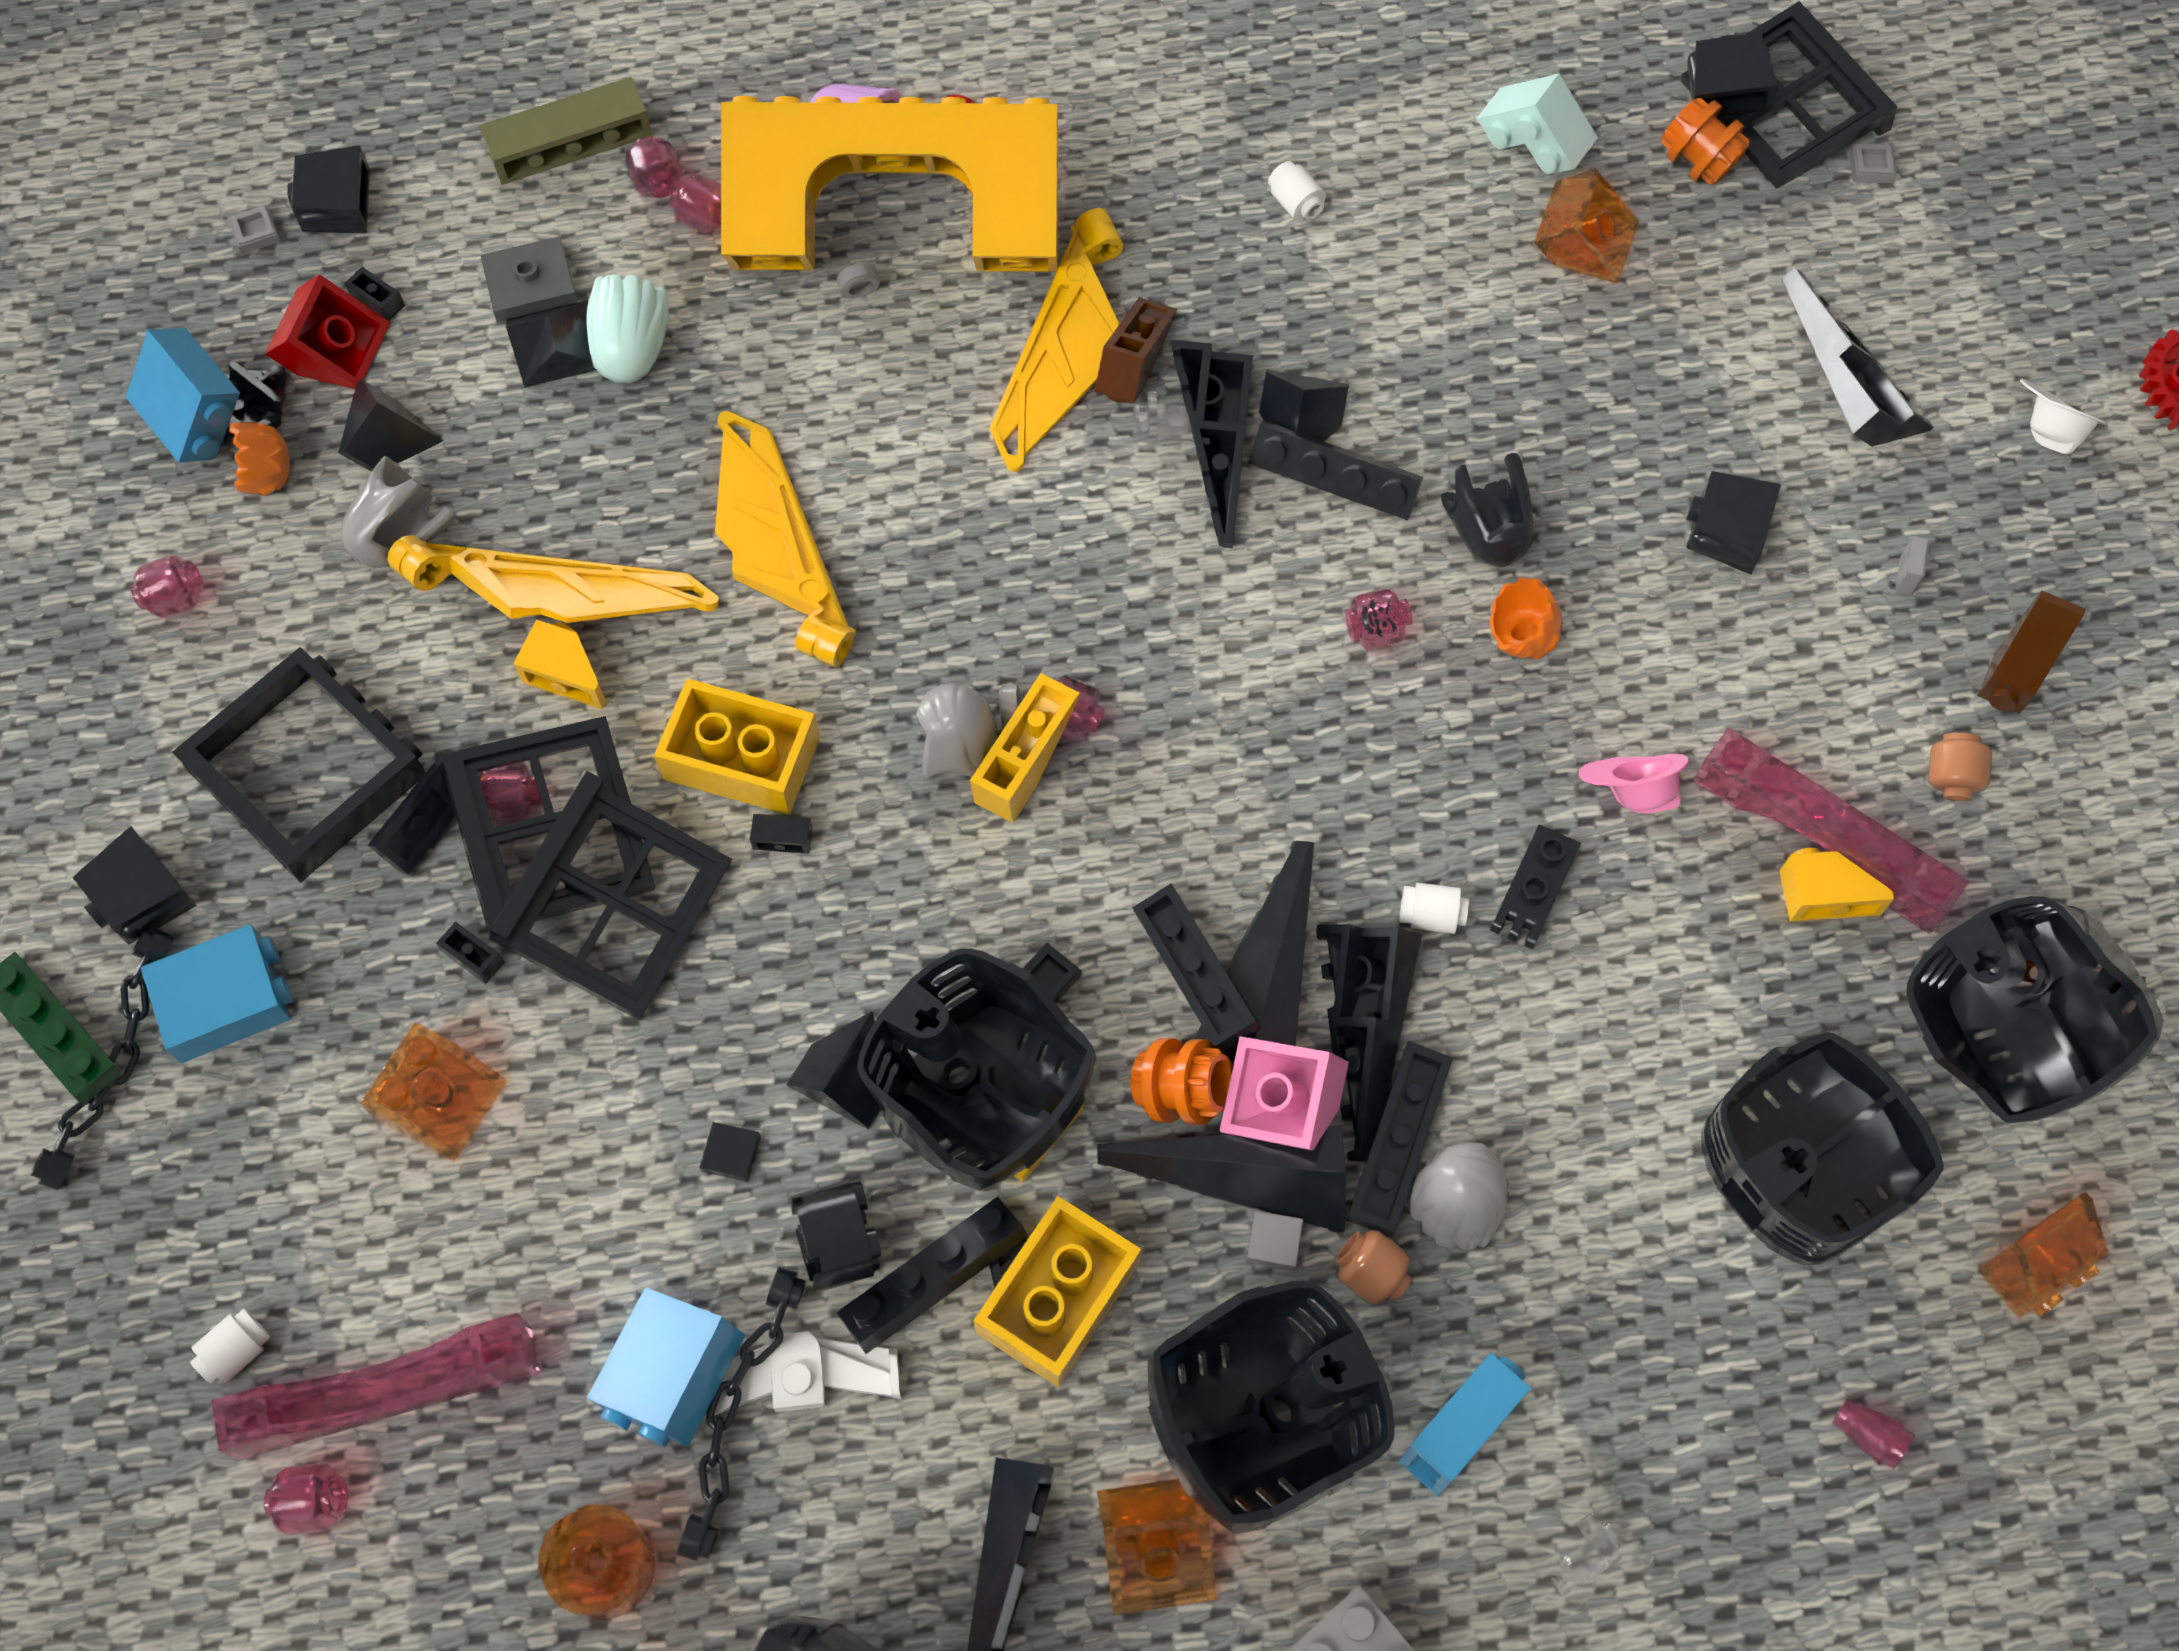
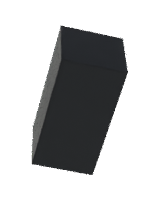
[344,267,405,321]
[750,814,813,854]
[436,921,505,984]

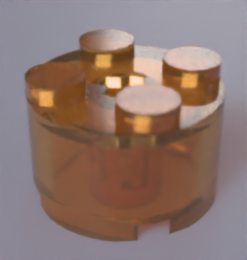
[538,1504,655,1621]

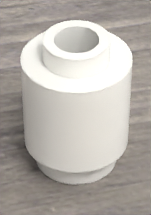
[1268,161,1326,222]
[1399,882,1469,934]
[190,1308,271,1384]

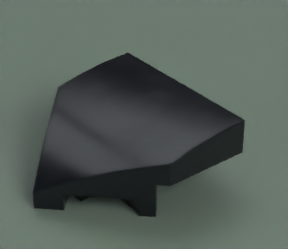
[225,362,286,437]

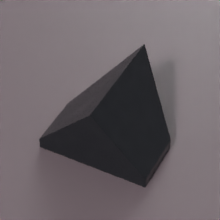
[1259,369,1349,441]
[338,380,443,471]
[787,1011,889,1130]

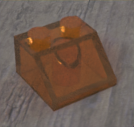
[1534,168,1639,283]
[359,1022,507,1162]
[1978,1191,2108,1318]
[1097,1479,1216,1615]

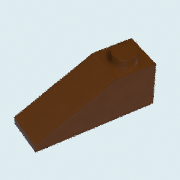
[1094,297,1177,404]
[1977,590,2086,714]

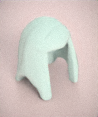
[586,274,669,383]

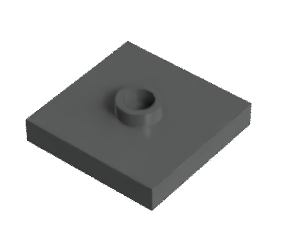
[480,236,578,322]

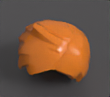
[229,422,290,496]
[1490,577,1563,660]

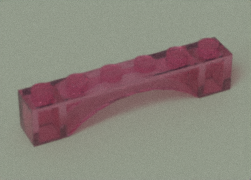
[1693,727,1969,935]
[211,1313,540,1461]

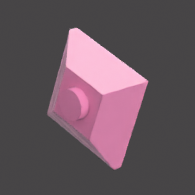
[1219,1037,1349,1151]

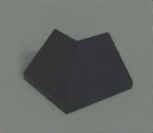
[506,300,596,388]

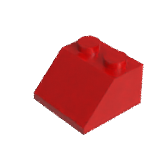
[265,274,391,389]

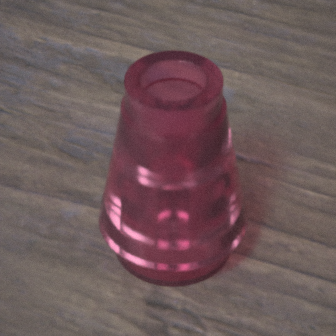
[1832,1398,1915,1469]

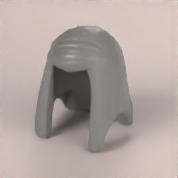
[341,456,456,568]
[916,683,999,779]
[1409,1142,1509,1250]

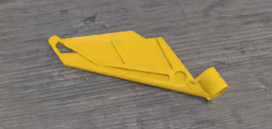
[989,208,1124,472]
[715,411,856,668]
[387,535,719,623]

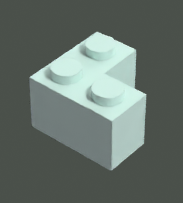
[1476,74,1598,174]

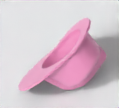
[1579,754,1689,814]

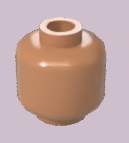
[1928,733,1992,801]
[1335,1230,1412,1305]

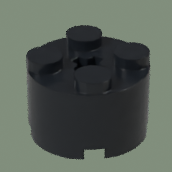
[790,1180,882,1293]

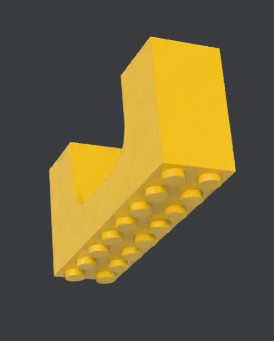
[721,96,1058,272]

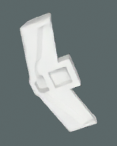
[703,1331,901,1420]

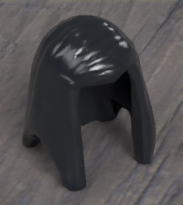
[1441,453,1534,567]

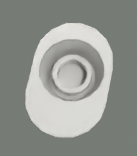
[2020,378,2108,454]

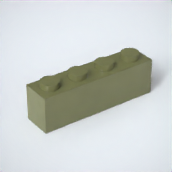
[479,77,653,185]

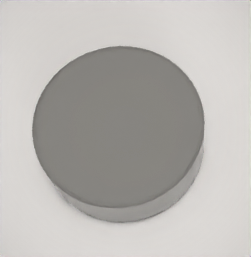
[837,263,880,299]
[999,684,1022,728]

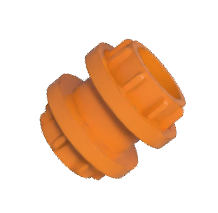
[1661,98,1749,185]
[1130,1038,1233,1125]

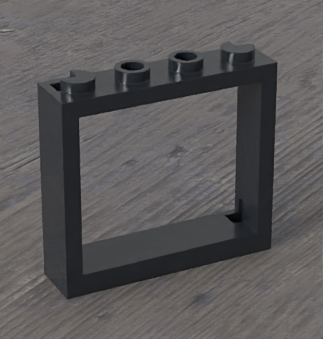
[172,647,426,883]

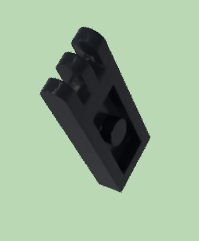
[367,750,482,875]
[1490,825,1581,950]

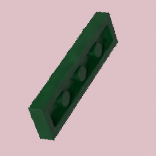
[0,951,123,1106]

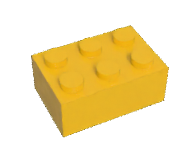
[654,678,820,815]
[973,1195,1141,1388]

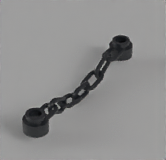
[30,928,174,1191]
[677,1266,806,1561]

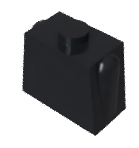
[1687,33,1778,116]
[287,145,370,234]
[1686,471,1781,575]
[72,826,197,945]

